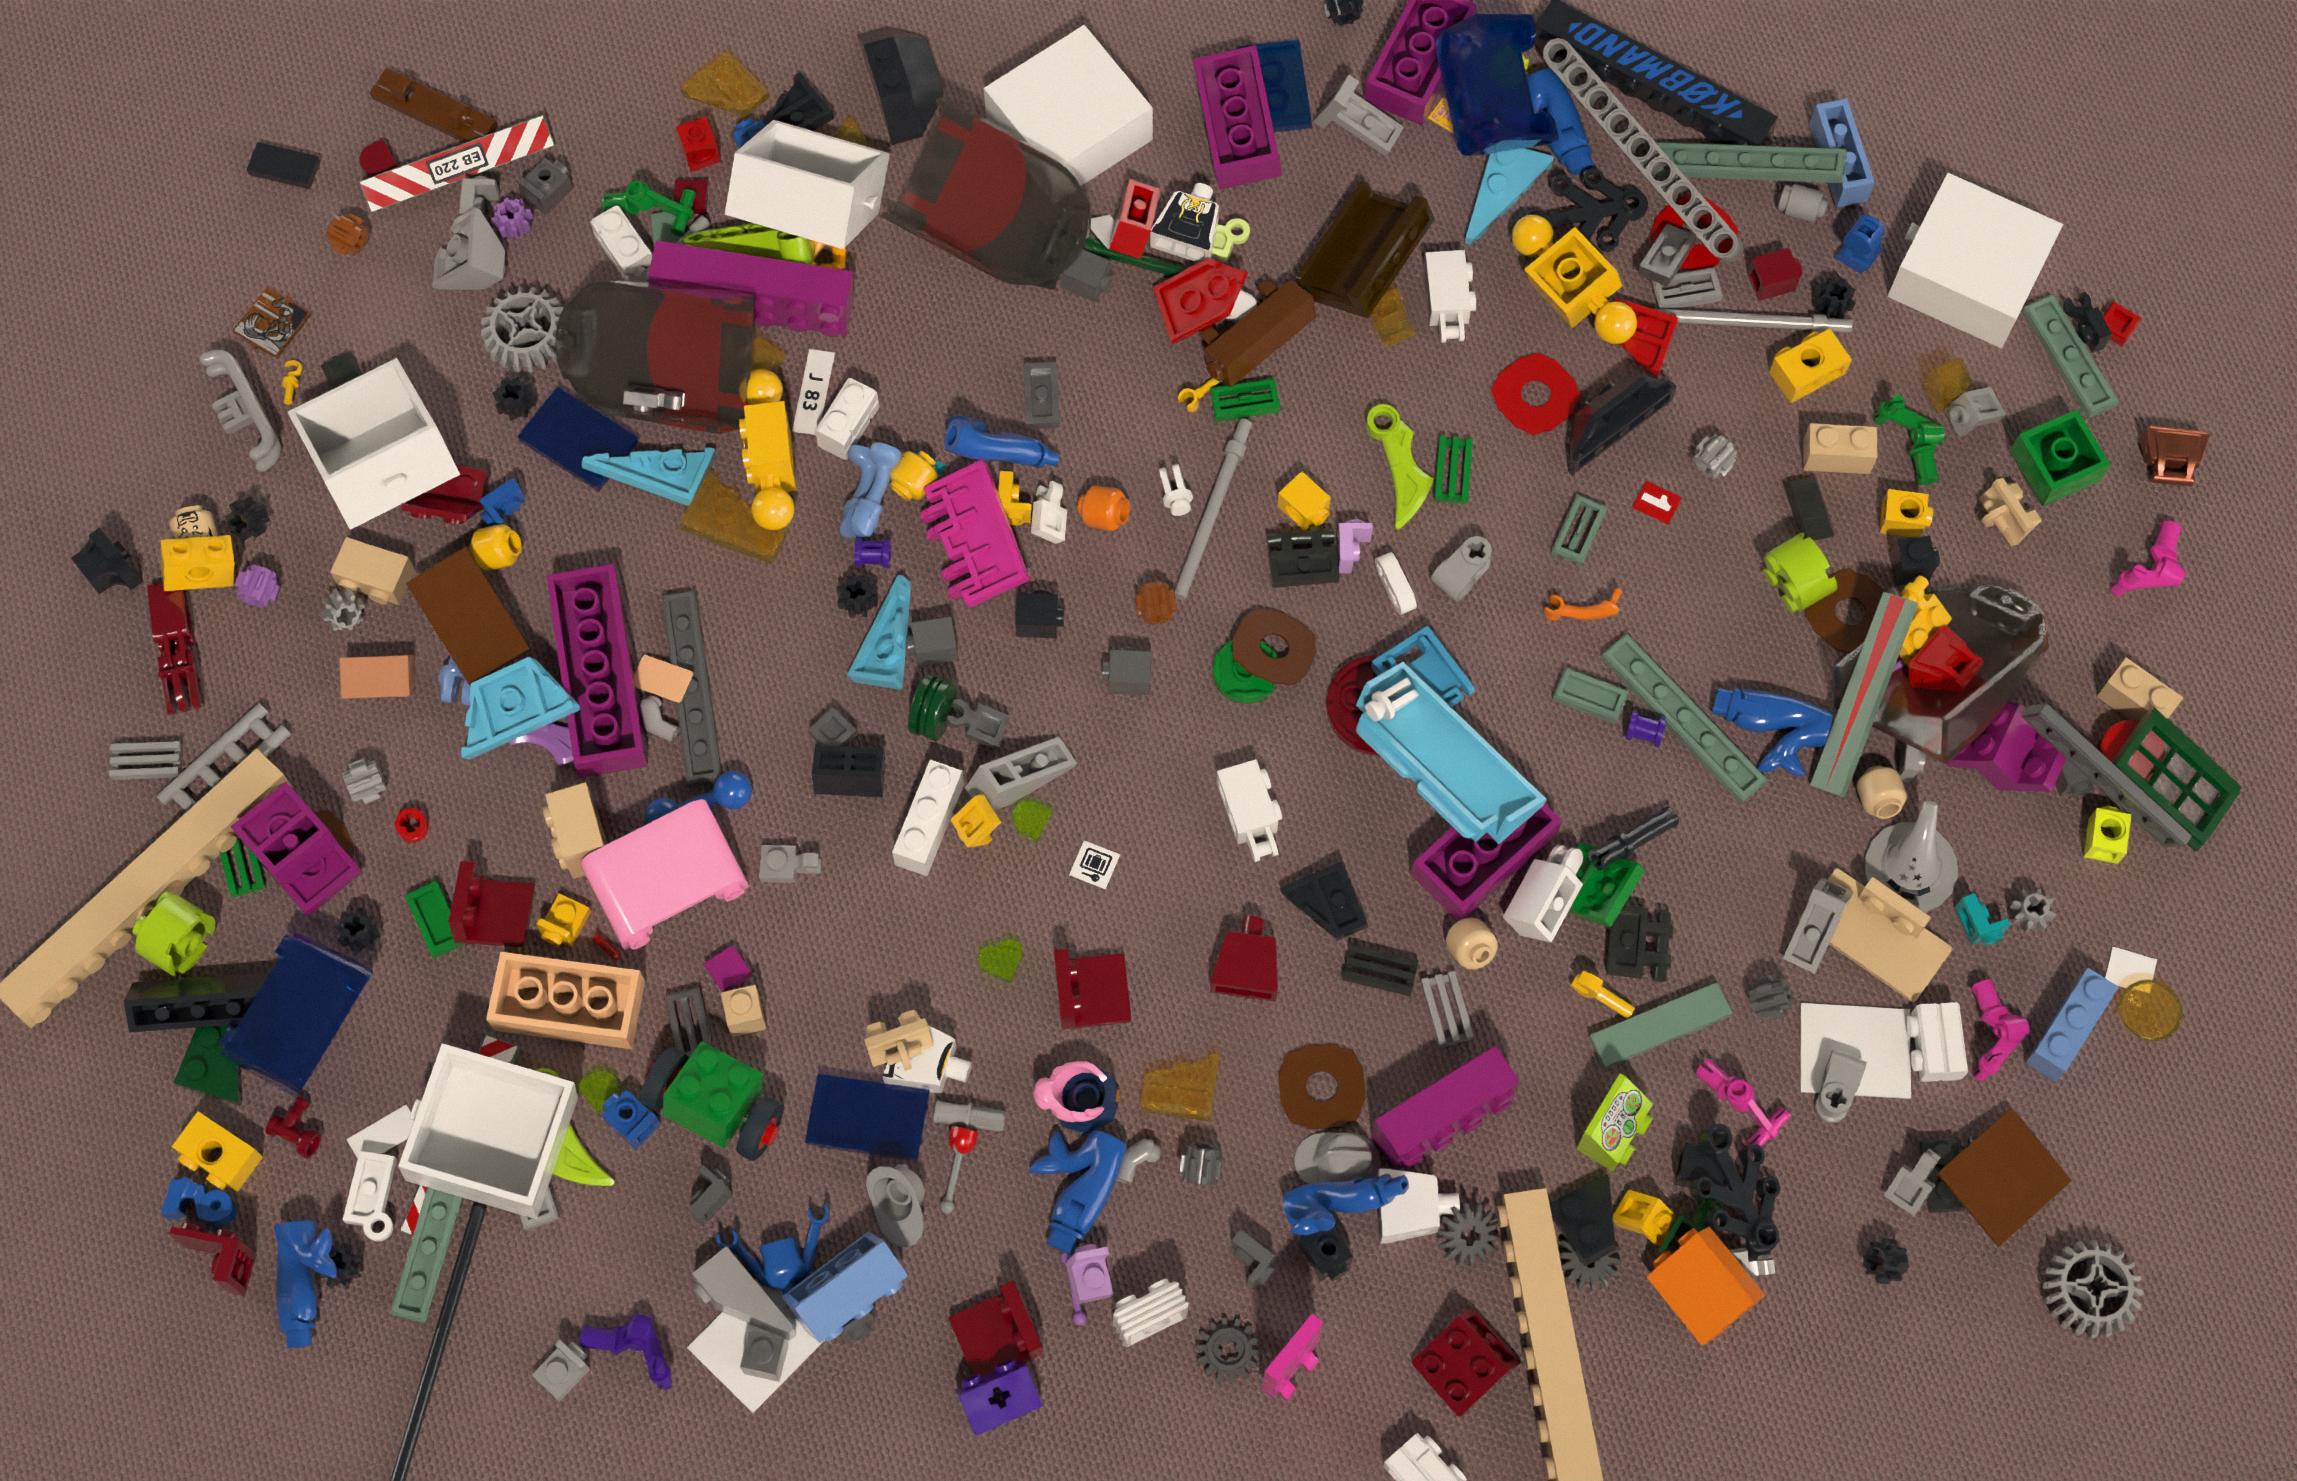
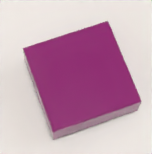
[703,945,753,992]

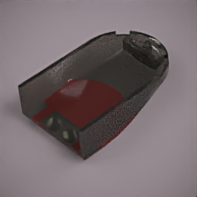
[880,98,1091,285]
[555,280,754,434]
[1834,583,2047,764]

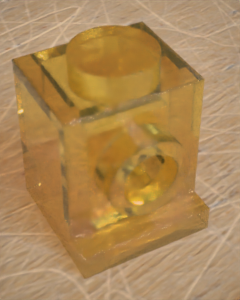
[1371,288,1416,347]
[1922,358,1972,414]

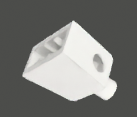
[1377,1168,1460,1244]

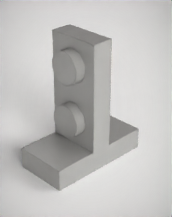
[1313,75,1404,156]
[1783,877,1854,974]

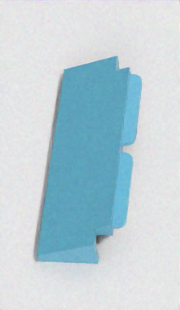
[1356,662,1547,844]

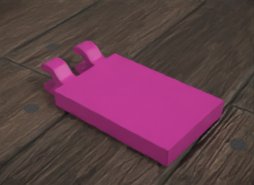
[1262,1314,1323,1401]

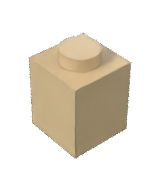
[721,985,767,1037]

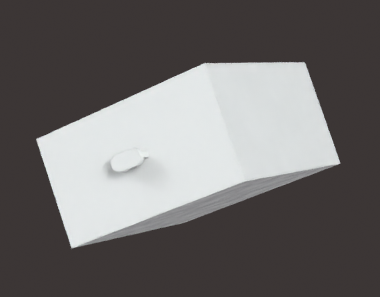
[984,25,1153,204]
[725,120,890,249]
[1887,173,2063,349]
[288,358,460,530]
[398,1043,578,1219]

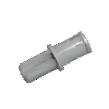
[934,1100,1006,1132]

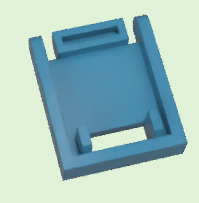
[1371,625,1475,708]

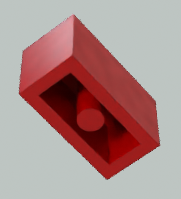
[1109,179,1160,259]

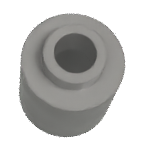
[1778,184,1829,223]

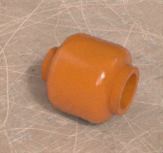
[1078,485,1130,532]

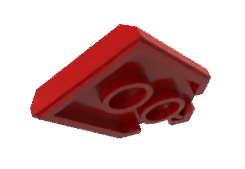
[1152,258,1248,345]

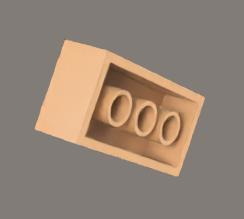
[486,952,645,1049]

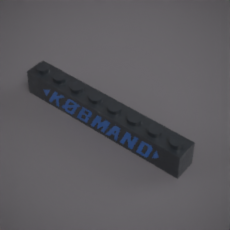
[1532,0,1778,146]

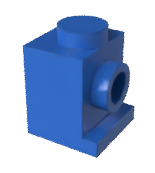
[601,1090,660,1150]

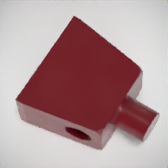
[1210,916,1278,1002]

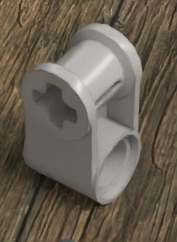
[1431,536,1492,602]
[1815,1050,1867,1123]

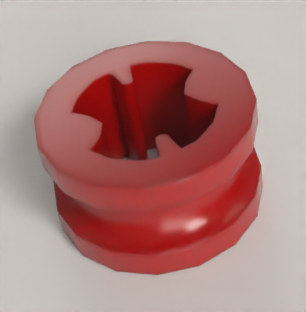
[395,808,429,843]

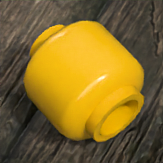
[889,451,938,501]
[469,524,522,571]

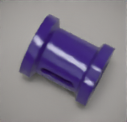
[854,537,891,568]
[1625,710,1666,748]

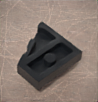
[763,72,834,131]
[1280,862,1369,941]
[1549,1174,1616,1266]

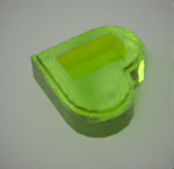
[978,939,1023,984]

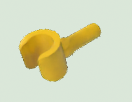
[1178,378,1219,412]

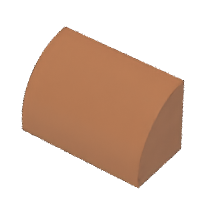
[339,655,415,699]

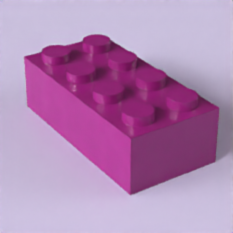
[1364,0,1478,126]
[1193,45,1283,189]
[1411,804,1562,922]
[1371,1045,1520,1171]

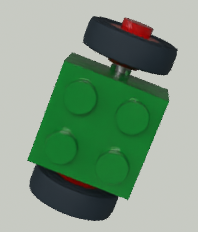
[640,1041,784,1161]

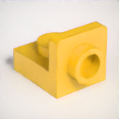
[998,471,1032,526]
[950,794,1001,848]
[536,894,592,948]
[1613,1189,1677,1246]

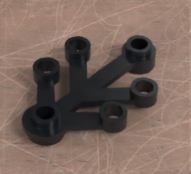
[1528,168,1648,252]
[1689,1123,1780,1254]

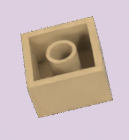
[542,782,607,879]

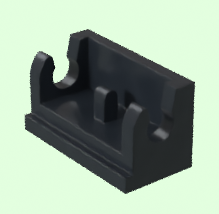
[812,745,885,797]

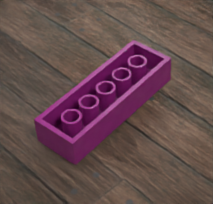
[648,240,854,337]
[546,564,648,778]

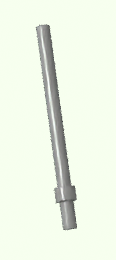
[1654,308,1853,334]
[1174,419,1252,600]

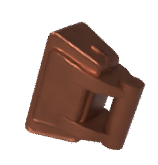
[2139,426,2210,487]

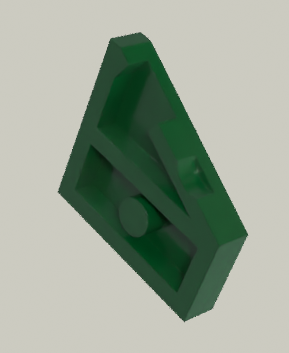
[173,1025,242,1106]

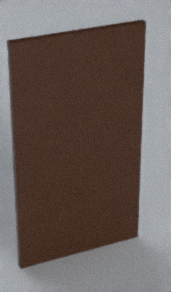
[406,547,530,686]

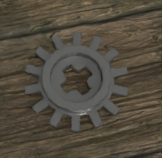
[1437,1202,1501,1267]
[1559,1240,1622,1291]
[1196,1317,1261,1383]

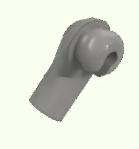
[638,696,679,742]
[1116,1139,1162,1185]

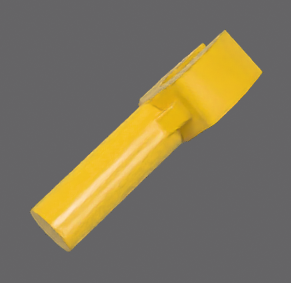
[1571,971,1635,1019]

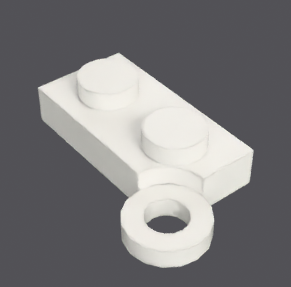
[343,1151,397,1242]

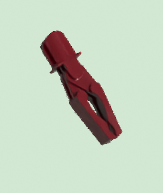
[147,582,201,715]

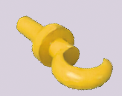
[282,360,303,405]

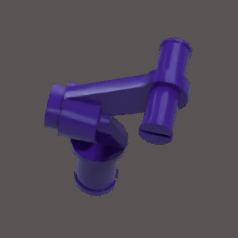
[580,1314,672,1390]

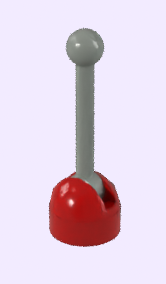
[940,1126,979,1214]

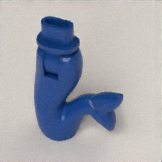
[1498,69,1595,176]
[944,416,1059,468]
[1712,687,1834,776]
[1029,1130,1127,1255]
[1283,1174,1409,1235]
[274,1221,337,1349]

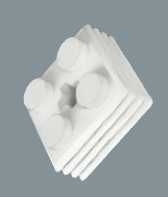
[1113,1278,1189,1347]

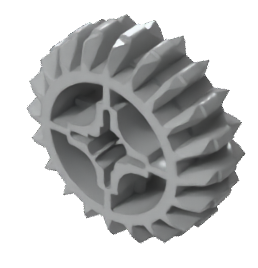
[480,286,571,374]
[2042,1240,2144,1339]

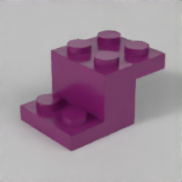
[1941,703,2066,792]
[230,782,362,917]

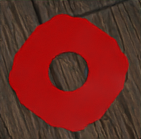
[1650,194,1738,271]
[1491,353,1581,435]

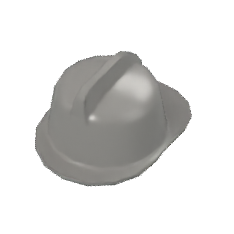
[1294,1133,1381,1184]
[866,1164,925,1247]

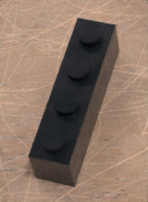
[123,972,279,1033]

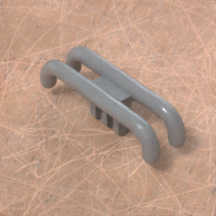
[199,349,281,472]

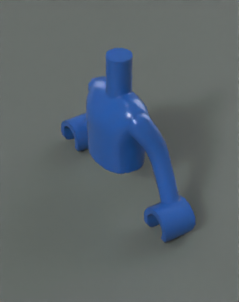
[716,1204,830,1308]

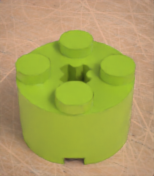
[1763,532,1837,613]
[132,891,215,976]

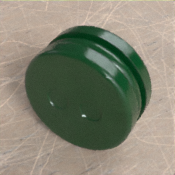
[908,673,957,741]

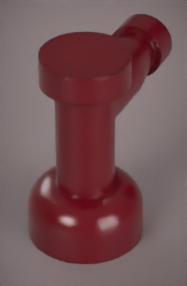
[265,1097,322,1159]

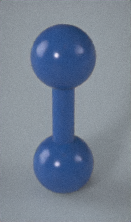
[644,771,752,825]

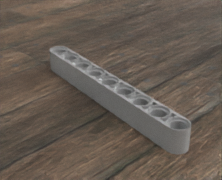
[1543,38,1743,263]

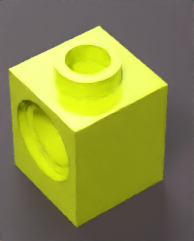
[2083,806,2132,864]

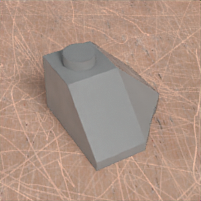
[432,207,506,290]

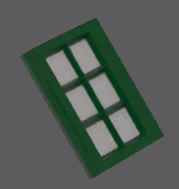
[2112,707,2242,851]

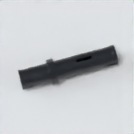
[1588,807,1679,871]

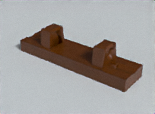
[369,68,498,143]

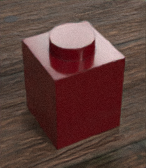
[1747,248,1802,301]

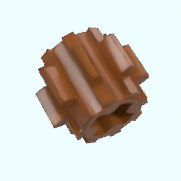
[325,213,370,256]
[1135,582,1177,625]

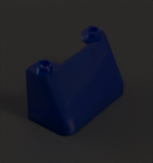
[1436,14,1559,156]
[218,932,373,1098]

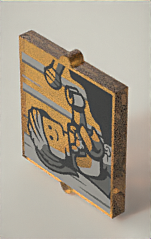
[232,287,312,359]

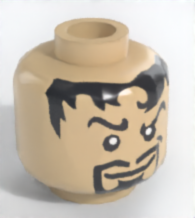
[170,505,218,539]

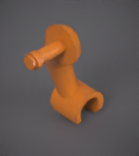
[1544,588,1622,621]

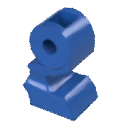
[1834,215,1885,274]
[160,1177,237,1227]

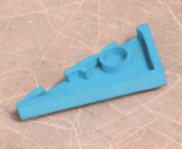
[1465,141,1554,245]
[582,447,715,507]
[847,575,911,690]

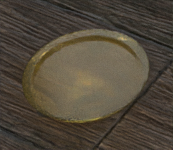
[2119,980,2183,1041]

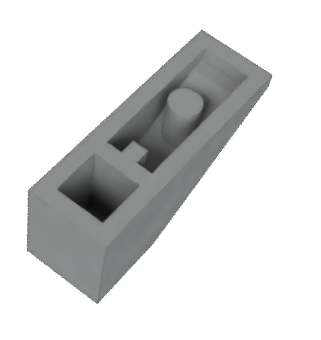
[965,737,1077,811]
[692,1246,796,1341]

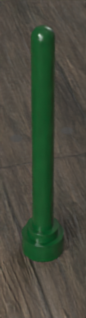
[1079,232,1189,276]

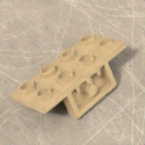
[1798,869,1952,1002]

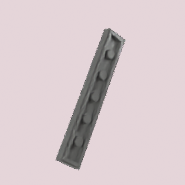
[661,590,722,788]
[2021,703,2192,848]

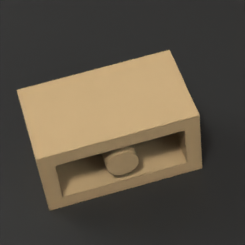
[1803,423,1877,474]
[330,537,415,605]
[2097,657,2184,721]

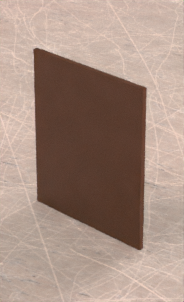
[1937,1108,2072,1247]

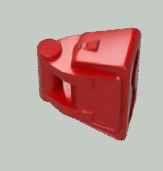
[1908,625,1984,692]

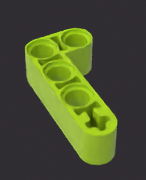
[683,223,815,265]

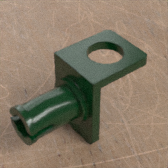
[1654,1198,1724,1260]

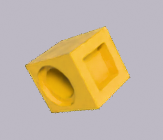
[1277,472,1331,530]
[1879,489,1933,537]

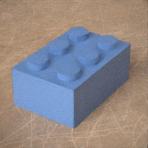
[782,1231,908,1343]

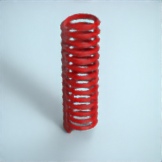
[592,932,622,962]

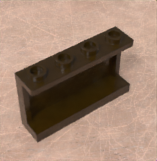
[1295,181,1435,319]

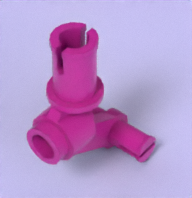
[2111,521,2186,596]
[1971,979,2030,1081]
[1695,1059,1791,1147]

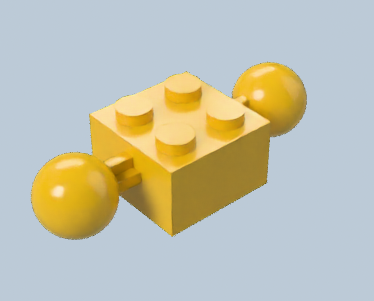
[1512,215,1637,344]
[739,369,797,530]

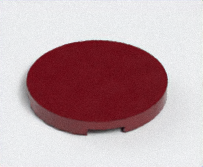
[1326,655,1407,755]

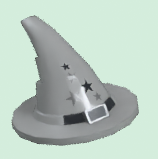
[1864,801,1958,913]

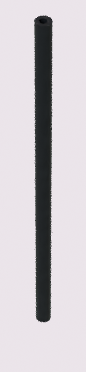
[390,1206,486,1481]

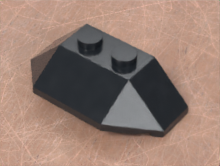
[857,27,944,145]
[1568,376,1677,475]

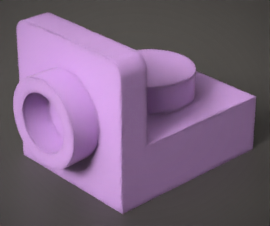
[1337,519,1373,573]
[1066,1244,1114,1304]

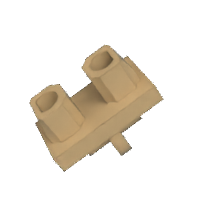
[1979,478,2041,547]
[864,1010,934,1071]

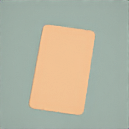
[634,655,693,703]

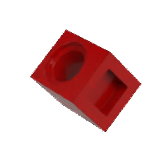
[675,116,721,172]

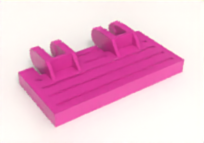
[920,460,1030,608]

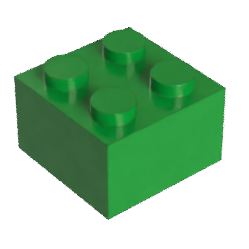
[2010,409,2111,507]

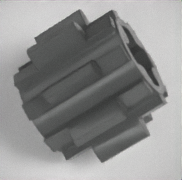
[1749,974,1794,1020]
[1178,1142,1223,1185]

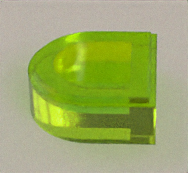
[1013,800,1054,843]
[575,1071,620,1115]

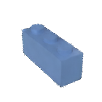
[1809,99,1875,208]
[2025,968,2119,1082]

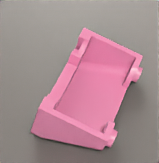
[580,799,749,951]

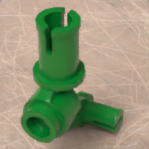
[602,180,696,236]
[1873,395,1945,486]

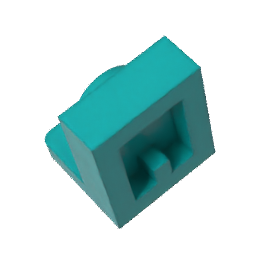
[1954,893,2011,946]

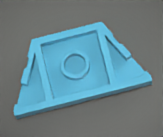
[461,657,581,760]

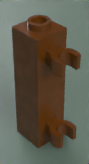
[1199,280,1316,387]

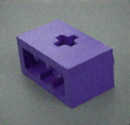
[955,1359,1043,1436]

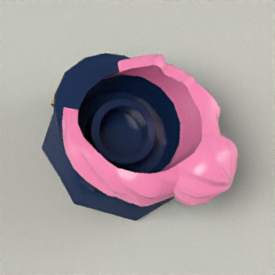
[1033,1061,1121,1134]

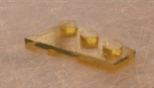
[680,472,786,565]

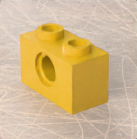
[1769,328,1852,403]
[160,535,235,591]
[171,1112,263,1192]

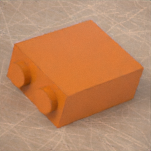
[1646,1226,1766,1346]

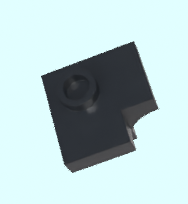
[71,527,142,595]

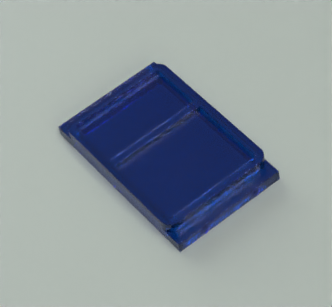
[805,1074,930,1160]

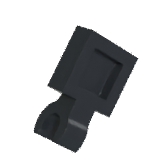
[2063,292,2112,353]

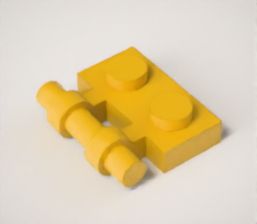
[1899,576,1952,665]

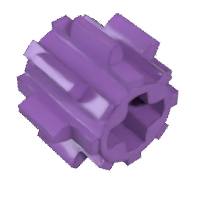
[491,197,533,240]
[234,564,280,608]

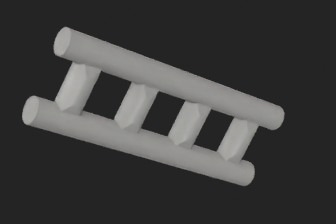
[156,703,291,819]

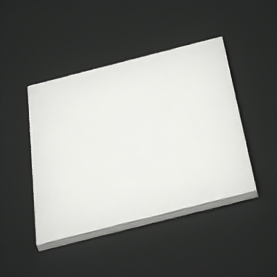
[1800,1003,1911,1099]
[687,1279,825,1413]

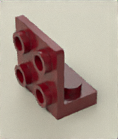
[401,463,489,524]
[448,861,535,947]
[1054,949,1131,1030]
[168,1223,257,1296]
[949,1280,1044,1377]
[1412,1308,1522,1417]

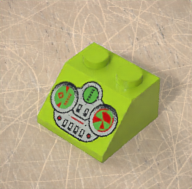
[1576,1073,1653,1171]

